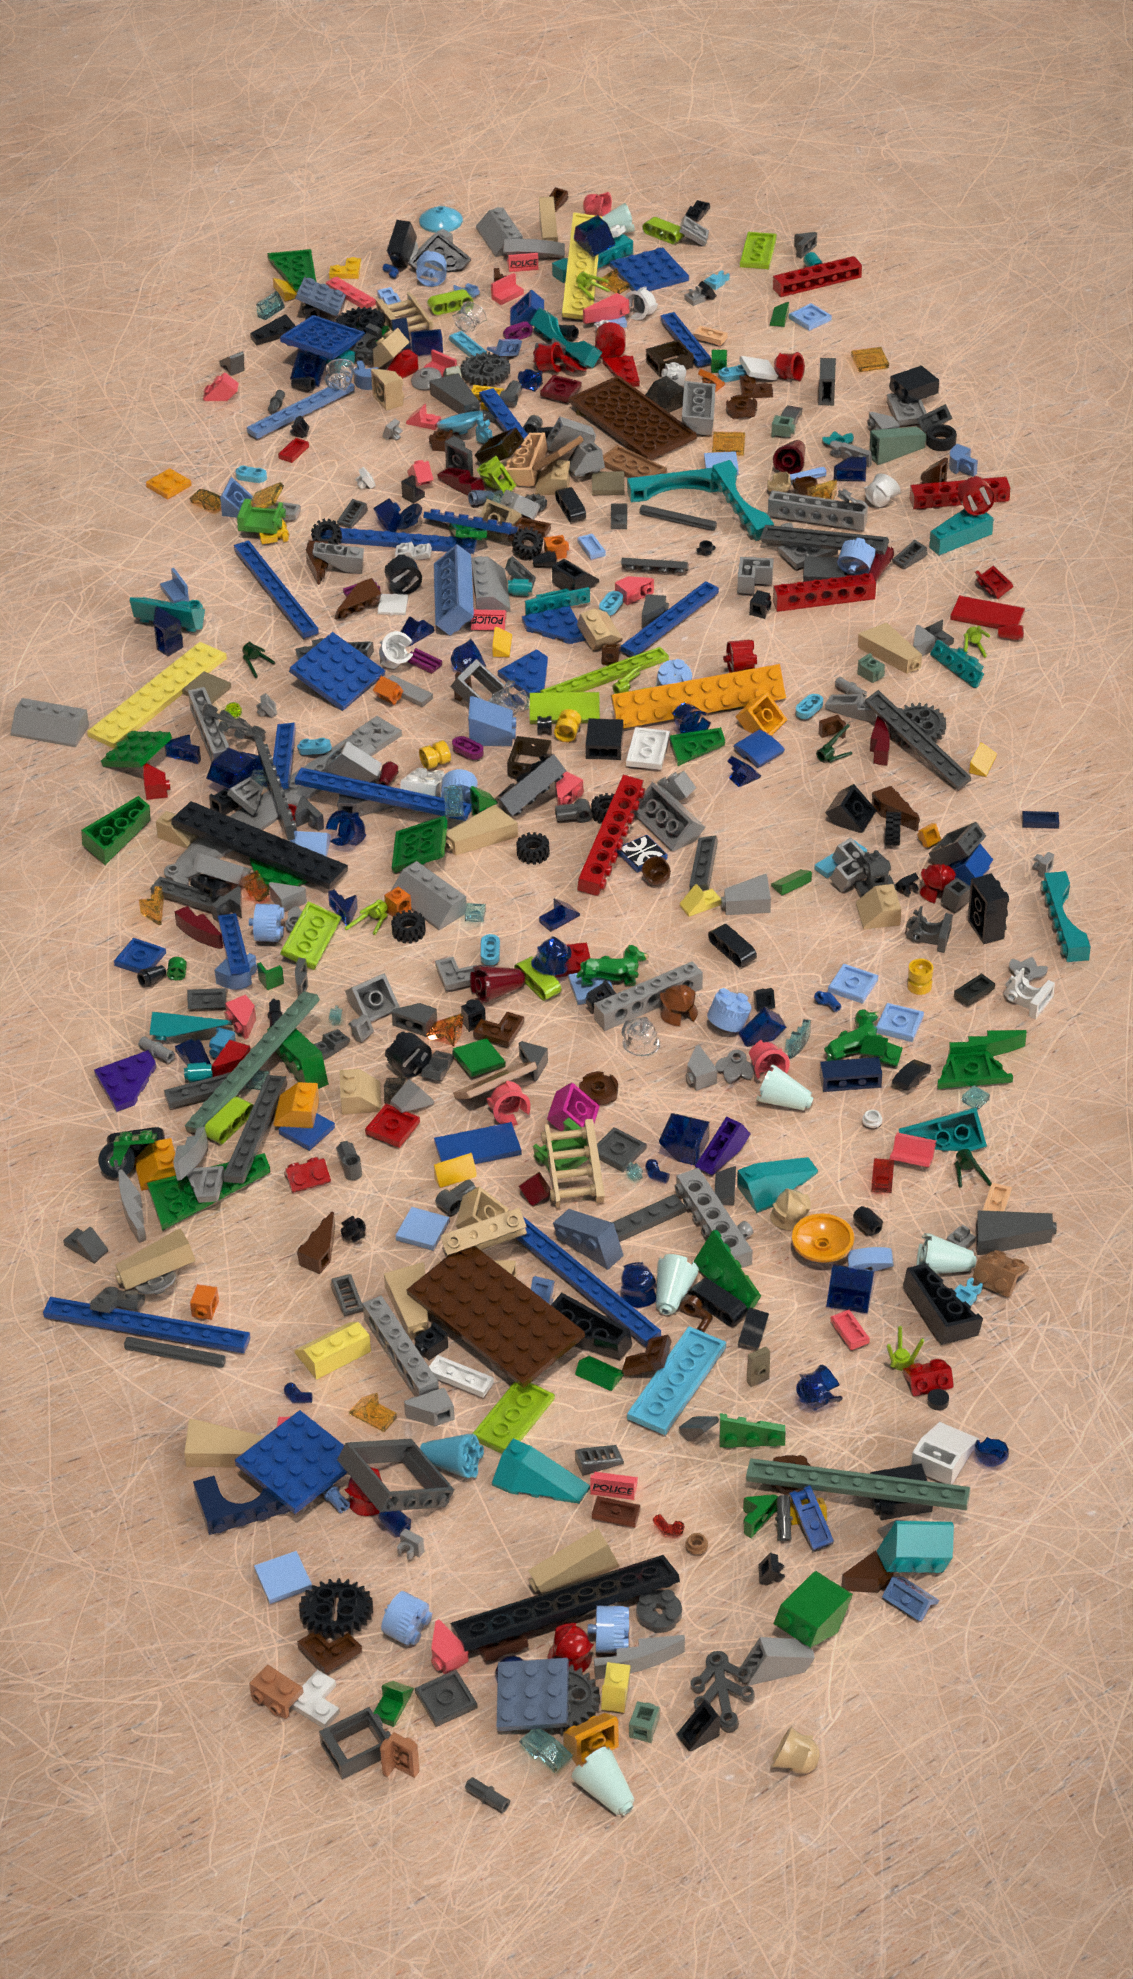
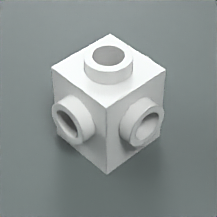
[661,362,686,386]

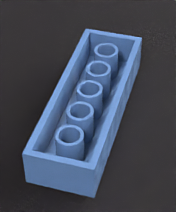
[434,544,474,635]

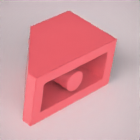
[431,1619,468,1674]

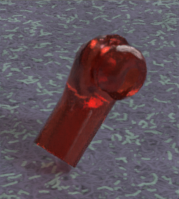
[653,1514,685,1537]

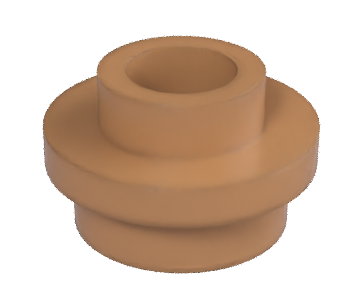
[685,1533,708,1555]

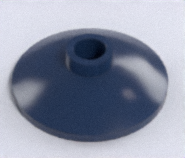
[395,503,422,530]

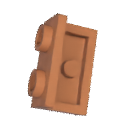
[249,1664,304,1719]
[380,1732,420,1778]

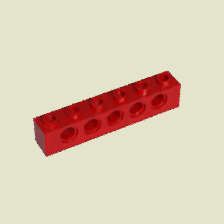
[773,256,862,297]
[910,476,1011,510]
[773,573,876,612]

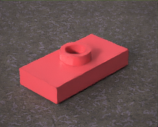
[830,1310,870,1350]

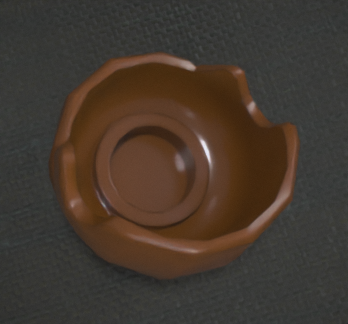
[792,476,818,495]
[642,856,671,886]

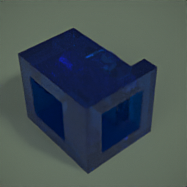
[518,369,543,392]

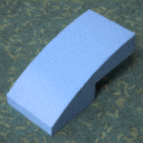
[377,287,401,305]
[848,1247,894,1272]

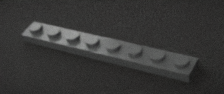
[760,525,889,555]
[865,690,971,791]
[255,738,297,841]
[223,1075,287,1184]

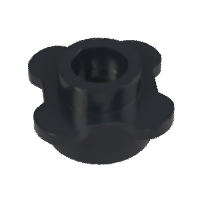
[696,540,716,555]

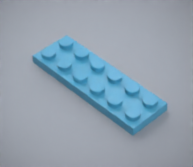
[627,1326,726,1435]

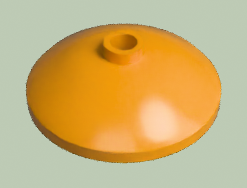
[792,1213,854,1263]

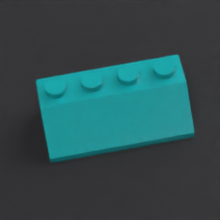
[129,597,205,632]

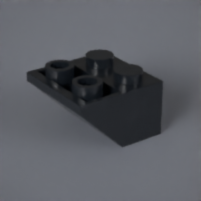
[552,559,599,591]

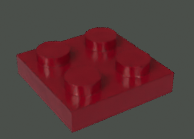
[540,375,582,403]

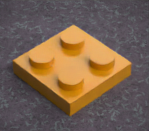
[146,468,192,500]

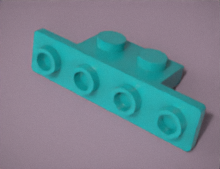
[525,587,590,615]
[930,640,984,688]

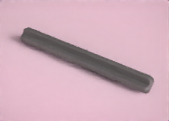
[640,505,717,531]
[124,1337,226,1368]

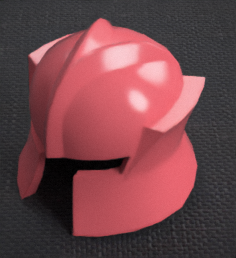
[583,192,612,217]
[749,1040,790,1079]
[487,1081,531,1126]

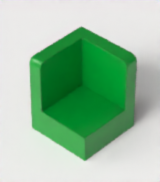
[711,350,727,373]
[257,962,284,990]

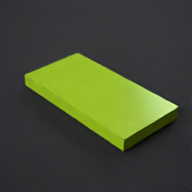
[740,232,777,270]
[529,692,600,724]
[280,901,342,970]
[472,1382,555,1454]

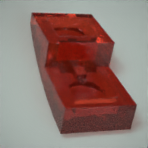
[871,1158,894,1193]

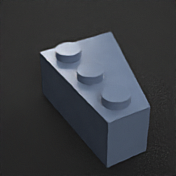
[553,1209,624,1270]

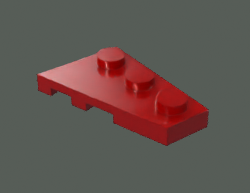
[602,355,640,387]

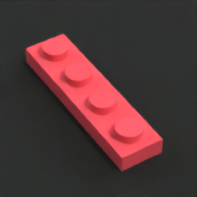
[326,277,376,309]

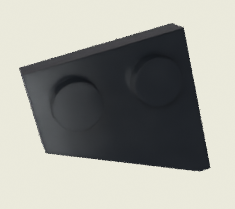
[190,874,232,897]

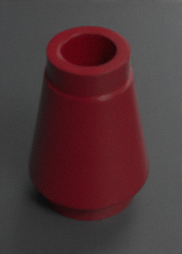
[378,761,399,786]

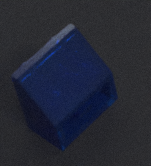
[574,215,615,257]
[410,329,443,356]
[153,606,183,657]
[206,748,257,789]
[659,1113,710,1166]
[826,1264,876,1313]

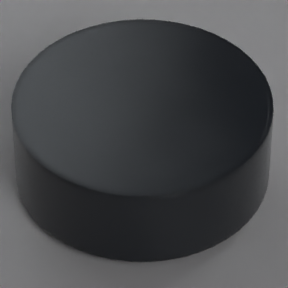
[927,1389,949,1410]

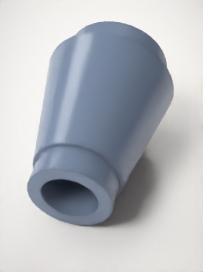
[468,490,493,506]

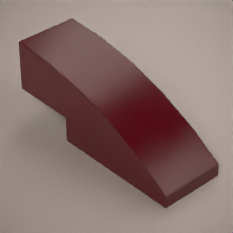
[437,467,485,495]
[870,716,890,766]
[174,906,223,949]

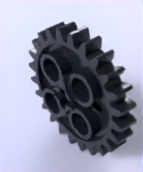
[336,307,385,334]
[299,1578,373,1638]

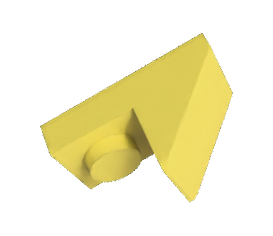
[680,884,721,917]
[601,1662,631,1713]

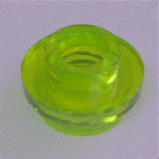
[225,702,242,718]

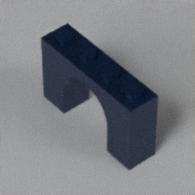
[193,1476,290,1535]

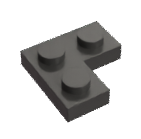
[90,1287,145,1313]

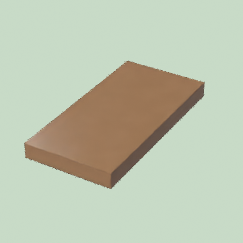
[532,435,583,471]
[603,445,667,478]
[453,1062,537,1099]

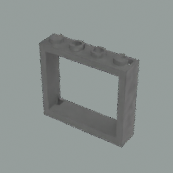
[337,1439,455,1512]

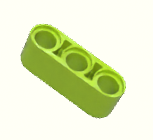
[642,217,685,244]
[427,289,473,315]
[514,956,562,1001]
[205,1096,254,1144]

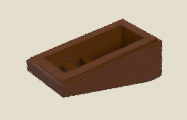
[549,187,569,212]

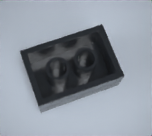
[967,873,1009,944]

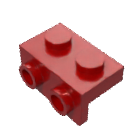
[975,565,1014,599]
[284,1157,331,1193]
[903,1359,954,1396]

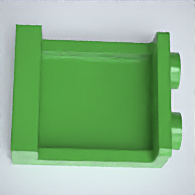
[237,498,286,534]
[533,1118,589,1172]

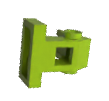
[477,456,516,496]

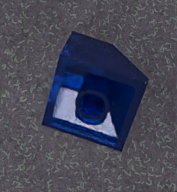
[290,350,327,387]

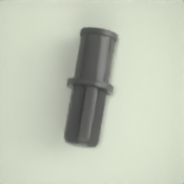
[268,390,285,414]
[775,1495,793,1541]
[465,1777,511,1813]

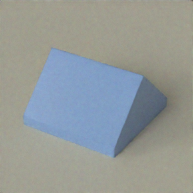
[290,831,331,856]

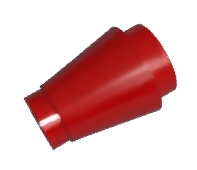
[998,623,1024,641]

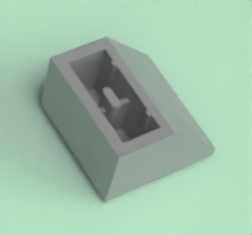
[568,441,605,477]

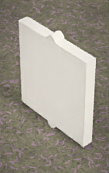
[378,593,408,616]

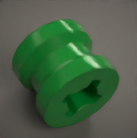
[167,957,187,981]

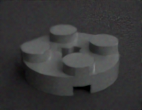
[636,1589,682,1633]

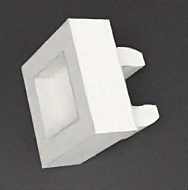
[355,467,376,489]

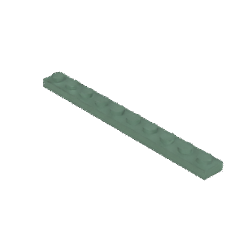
[184,991,320,1133]
[746,1458,971,1510]

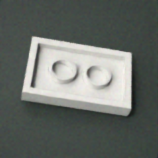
[626,727,670,770]

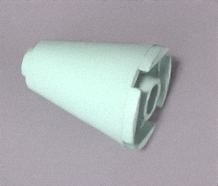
[601,203,635,233]
[756,1064,814,1111]
[917,1233,977,1274]
[656,1254,699,1315]
[571,1747,635,1816]

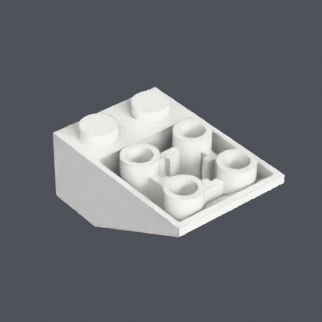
[400,768,445,797]
[911,1422,979,1484]

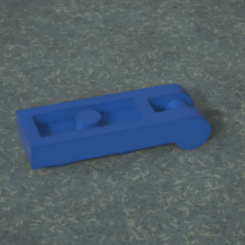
[789,1485,834,1551]

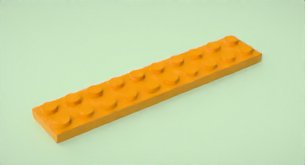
[611,664,786,728]

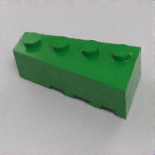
[81,796,151,865]
[267,1028,329,1089]

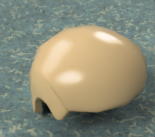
[767,472,791,493]

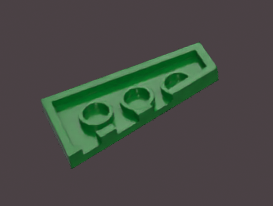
[692,1230,761,1309]

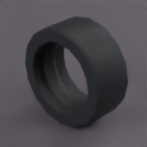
[926,424,957,451]

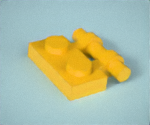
[258,519,289,544]

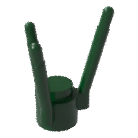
[242,641,275,678]
[816,724,853,763]
[954,1149,992,1188]

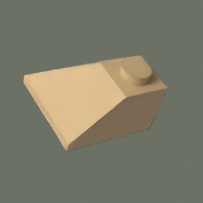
[156,811,199,849]

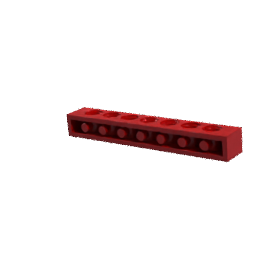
[577,774,645,896]

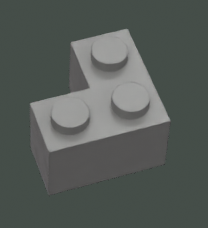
[737,557,774,594]
[830,838,867,892]

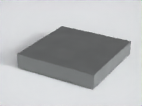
[597,1127,647,1172]
[415,1669,478,1727]

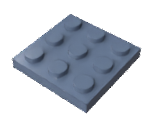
[295,277,346,316]
[497,1658,569,1731]

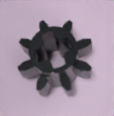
[341,1216,366,1243]

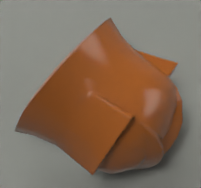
[660,984,698,1026]

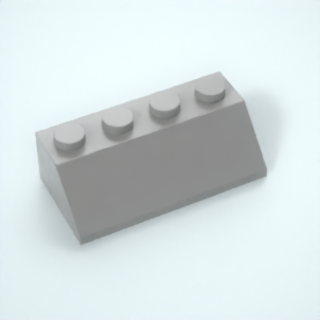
[476,207,523,257]
[682,381,716,436]
[471,556,511,612]
[11,698,89,747]
[634,782,706,851]
[391,861,467,930]

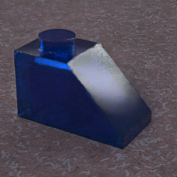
[833,457,866,482]
[373,498,402,532]
[739,1007,787,1047]

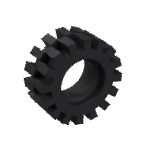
[311,518,342,545]
[512,527,543,560]
[591,793,614,824]
[885,812,901,845]
[516,832,550,865]
[391,910,426,944]

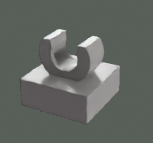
[684,286,705,306]
[382,418,402,441]
[256,693,277,718]
[1033,852,1054,878]
[348,1015,374,1042]
[946,1225,976,1249]
[397,1529,424,1560]

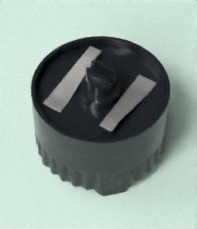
[384,554,422,595]
[385,1031,432,1078]

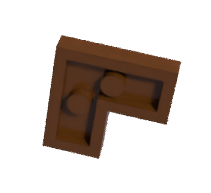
[739,375,773,398]
[508,517,551,544]
[473,1012,525,1047]
[622,1335,672,1377]
[297,1632,362,1674]

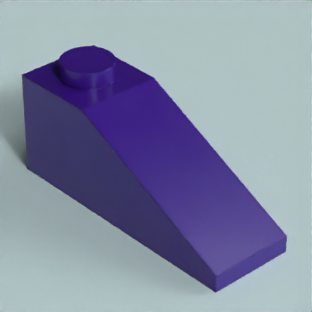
[695,1116,751,1176]

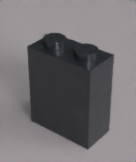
[387,220,417,268]
[889,365,940,404]
[585,718,624,760]
[870,1463,933,1521]

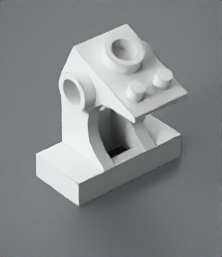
[1003,968,1055,1019]

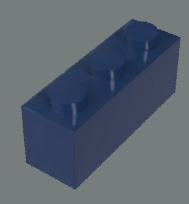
[819,1057,882,1092]

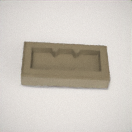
[747,1346,770,1387]

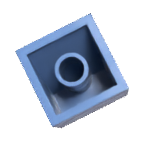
[468,696,516,746]

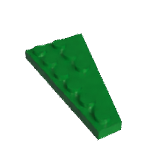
[267,249,317,293]
[147,1153,270,1231]

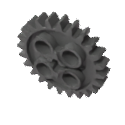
[460,352,510,386]
[889,703,946,748]
[542,1665,600,1735]

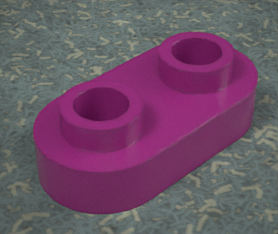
[503,322,533,340]
[452,736,484,760]

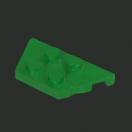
[449,523,487,540]
[250,857,308,890]
[937,1051,1013,1089]

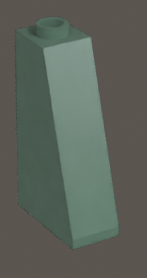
[869,427,926,465]

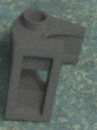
[352,323,383,364]
[855,850,896,898]
[906,906,953,953]

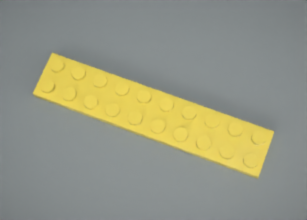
[562,212,602,320]
[87,642,227,749]

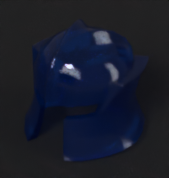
[451,639,487,673]
[672,702,711,734]
[326,810,367,846]
[531,936,572,975]
[620,1262,657,1308]
[796,1364,843,1410]

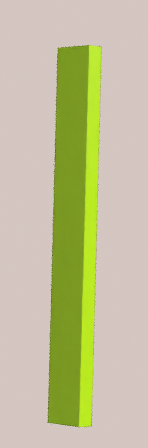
[540,647,669,693]

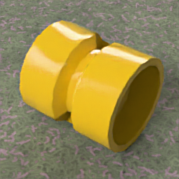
[554,709,582,742]
[419,740,451,770]
[907,958,934,995]

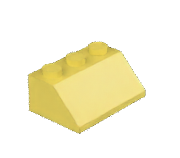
[294,1322,371,1380]

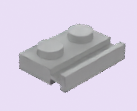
[679,216,709,247]

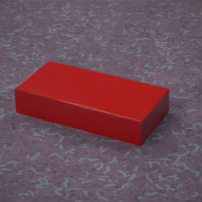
[278,438,309,463]

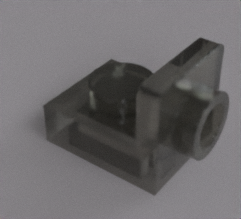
[384,1078,406,1104]

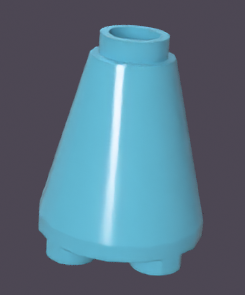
[420,1434,484,1478]

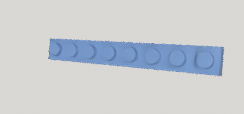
[247,379,355,439]

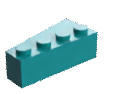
[929,508,994,556]

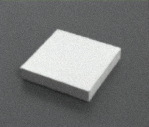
[739,356,778,381]

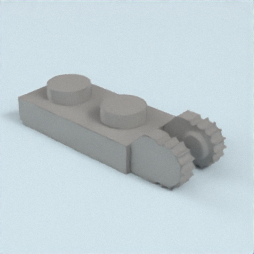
[830,441,872,468]

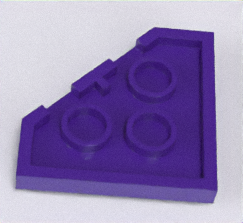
[94,1050,157,1112]

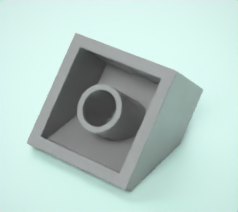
[344,973,400,1022]

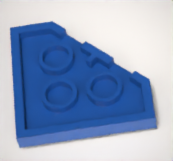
[522,606,586,644]
[498,649,548,699]

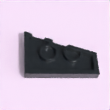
[250,314,295,346]

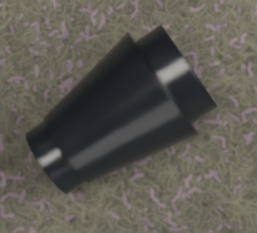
[559,325,579,340]
[291,376,316,392]
[532,550,557,567]
[137,965,167,987]

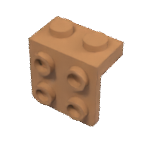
[972,1250,1029,1298]

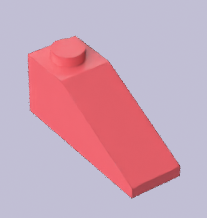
[583,293,629,324]

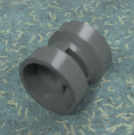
[523,415,543,434]

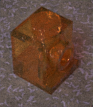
[241,870,270,902]

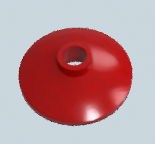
[559,354,587,372]

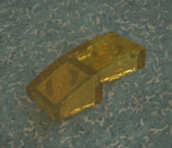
[189,489,221,511]

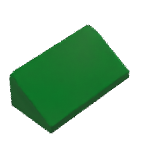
[770,302,789,327]
[771,869,812,895]
[575,1356,624,1391]

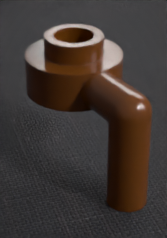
[680,1295,713,1332]

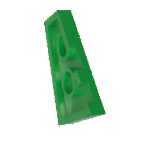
[669,727,725,766]
[719,1413,786,1448]

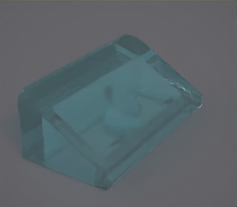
[256,291,285,320]

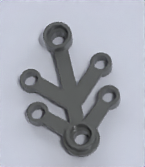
[202,703,266,740]
[690,1651,755,1732]

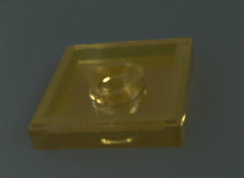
[851,347,889,372]
[712,432,745,455]
[251,482,284,508]

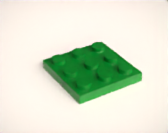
[101,731,172,768]
[391,815,448,873]

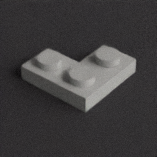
[435,957,477,991]

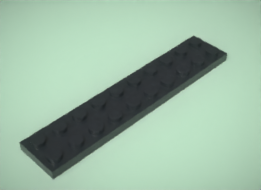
[171,801,348,890]
[450,1555,680,1651]

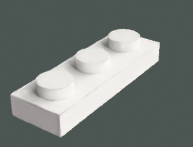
[429,1355,494,1398]

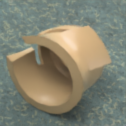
[770,1188,811,1230]
[770,1726,820,1774]

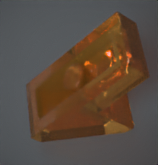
[426,1013,464,1046]

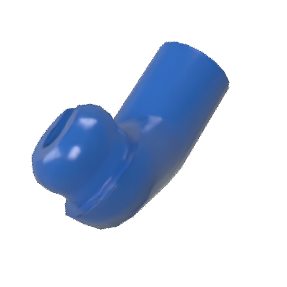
[383,263,399,278]
[814,991,841,1012]

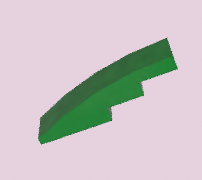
[948,1030,1027,1056]

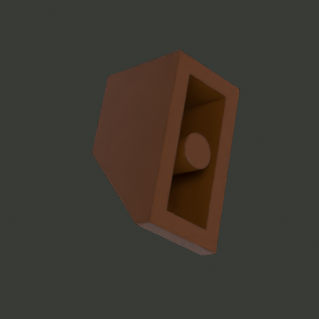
[921,457,948,484]
[841,1551,894,1593]

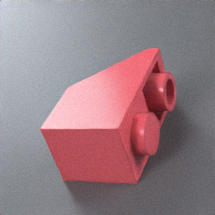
[203,372,239,401]
[407,460,434,486]
[615,576,654,605]
[555,771,584,806]
[224,994,256,1039]

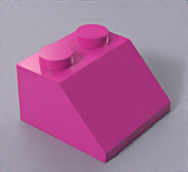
[547,1082,600,1131]

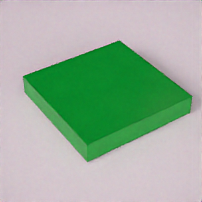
[452,1038,506,1077]

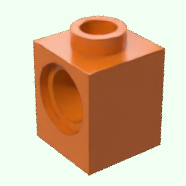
[544,535,569,559]
[373,676,403,705]
[384,886,412,917]
[190,1284,219,1320]

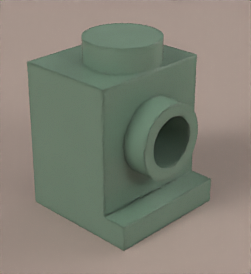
[771,415,796,438]
[857,653,885,683]
[629,1701,660,1743]

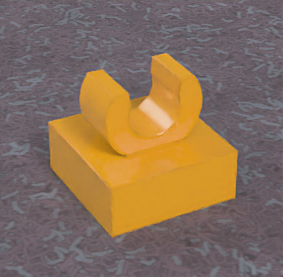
[917,823,941,848]

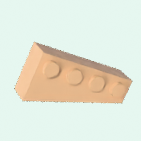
[501,433,548,487]

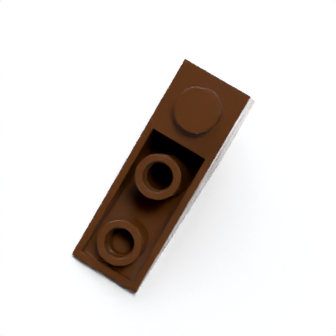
[306,540,328,585]
[334,578,382,620]
[872,786,920,831]
[297,1211,335,1274]

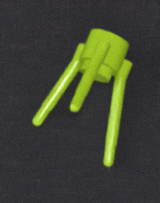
[576,272,610,300]
[963,626,990,658]
[612,666,651,694]
[345,899,388,935]
[887,1326,924,1371]

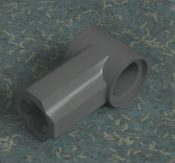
[500,380,522,407]
[555,799,592,823]
[336,1141,362,1180]
[435,1179,476,1215]

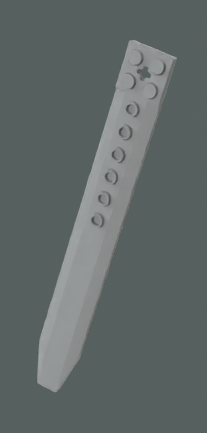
[176,716,402,865]

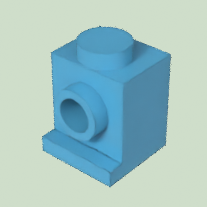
[209,1027,236,1058]

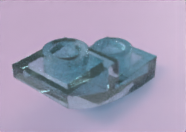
[444,785,464,817]
[785,1019,811,1059]
[519,1729,573,1773]

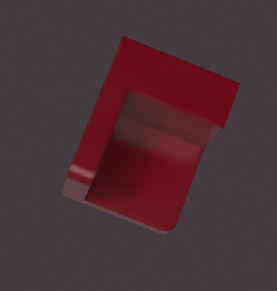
[519,1172,551,1206]

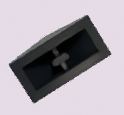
[676,1700,720,1751]

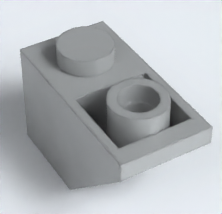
[867,412,900,430]
[657,771,696,801]
[404,1388,455,1427]

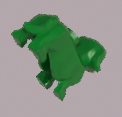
[576,945,649,986]
[824,1009,883,1061]

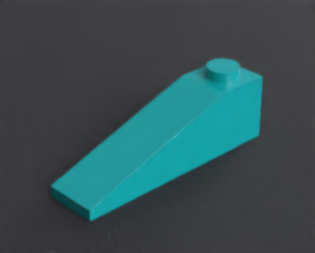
[149,1012,232,1040]
[899,1107,987,1151]
[737,1157,818,1213]
[492,1438,590,1504]

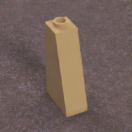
[539,197,558,242]
[858,622,922,674]
[445,805,518,855]
[114,1228,196,1290]
[384,1262,428,1340]
[184,1419,265,1467]
[528,1528,620,1594]

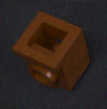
[429,430,453,452]

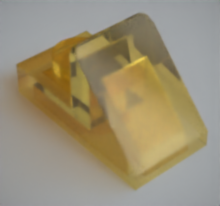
[597,268,629,294]
[807,479,837,500]
[139,886,164,925]
[349,1393,397,1432]

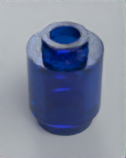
[378,1511,411,1537]

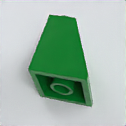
[773,1571,853,1648]

